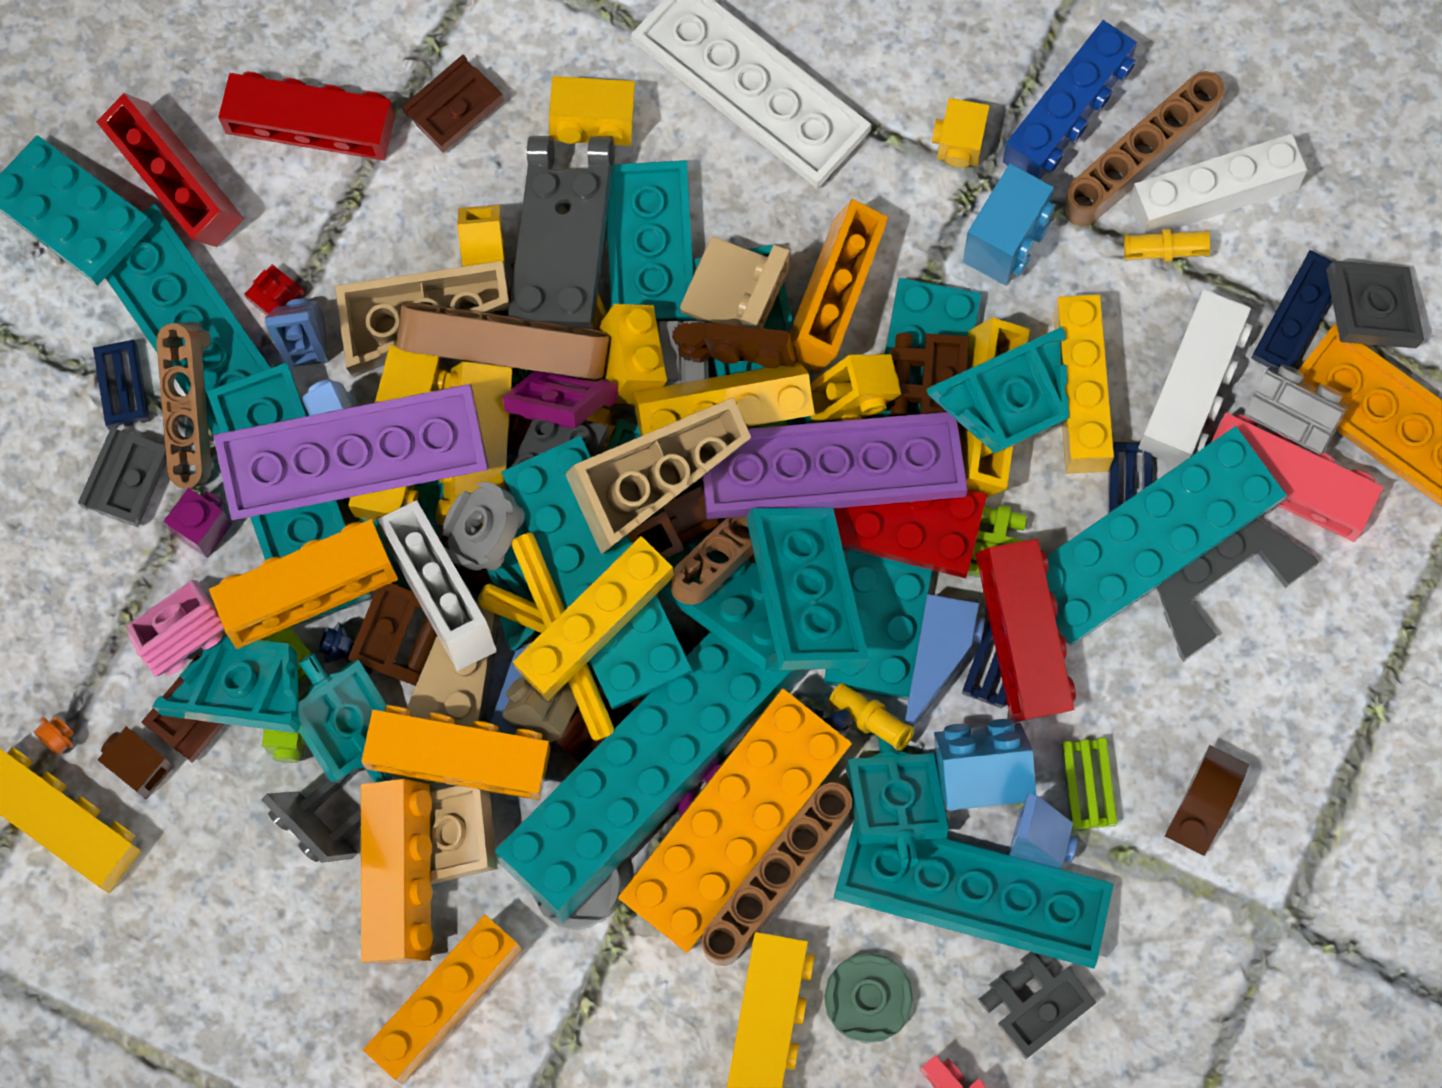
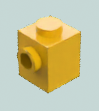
[932,98,990,168]
[457,204,506,267]

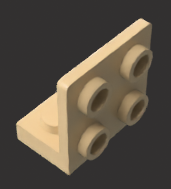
[680,237,789,328]

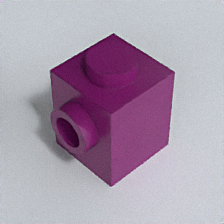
[163,487,232,558]

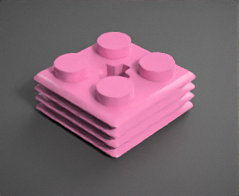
[126,580,224,676]

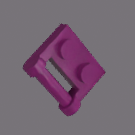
[503,371,618,428]

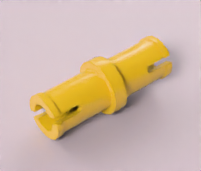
[1124,229,1210,263]
[829,683,914,751]

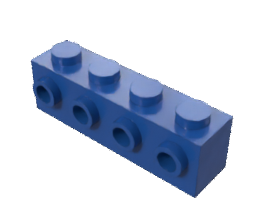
[1003,20,1137,179]

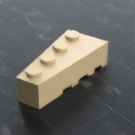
[335,261,511,378]
[565,398,751,555]
[406,601,500,727]

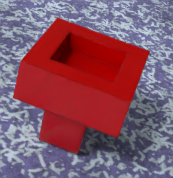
[244,264,305,316]

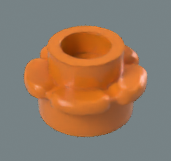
[33,716,74,756]

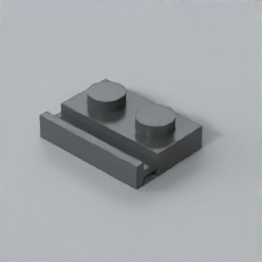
[78,426,167,528]

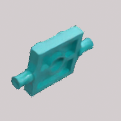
[298,653,392,783]
[846,735,949,868]

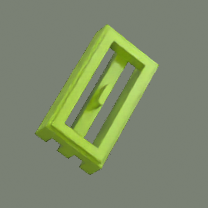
[1061,738,1117,831]

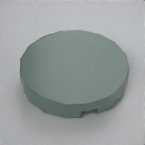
[824,953,913,1044]

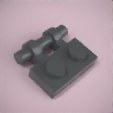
[978,952,1097,1060]

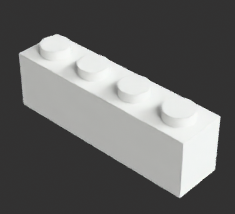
[1129,133,1307,234]
[1138,289,1253,466]
[378,500,497,671]

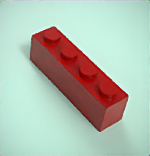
[218,71,395,161]
[96,93,245,247]
[975,539,1076,723]

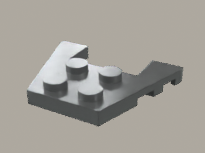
[1157,519,1319,662]

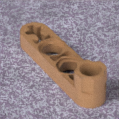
[156,321,212,489]
[670,516,754,605]

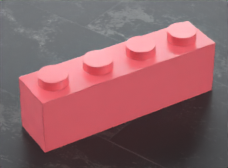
[1211,413,1384,542]

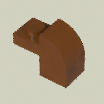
[628,484,720,559]
[1165,744,1249,856]

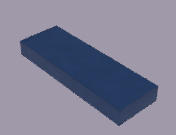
[1251,250,1333,369]

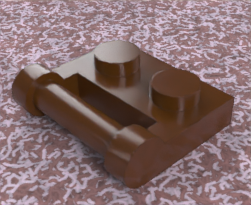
[348,582,437,686]

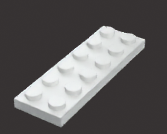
[631,0,871,189]

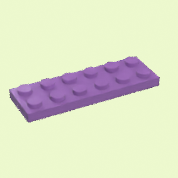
[213,383,489,520]
[702,412,967,519]

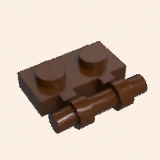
[890,333,969,423]

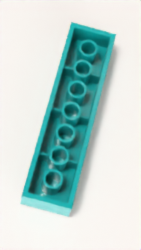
[495,632,804,923]

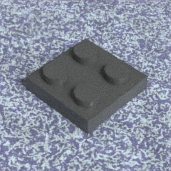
[1326,260,1424,349]

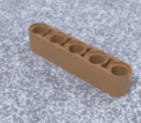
[1063,71,1225,226]
[396,303,610,379]
[702,782,852,966]

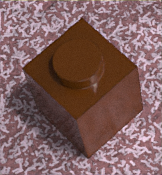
[97,726,174,799]

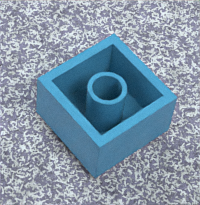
[963,163,1056,286]
[934,719,1036,811]

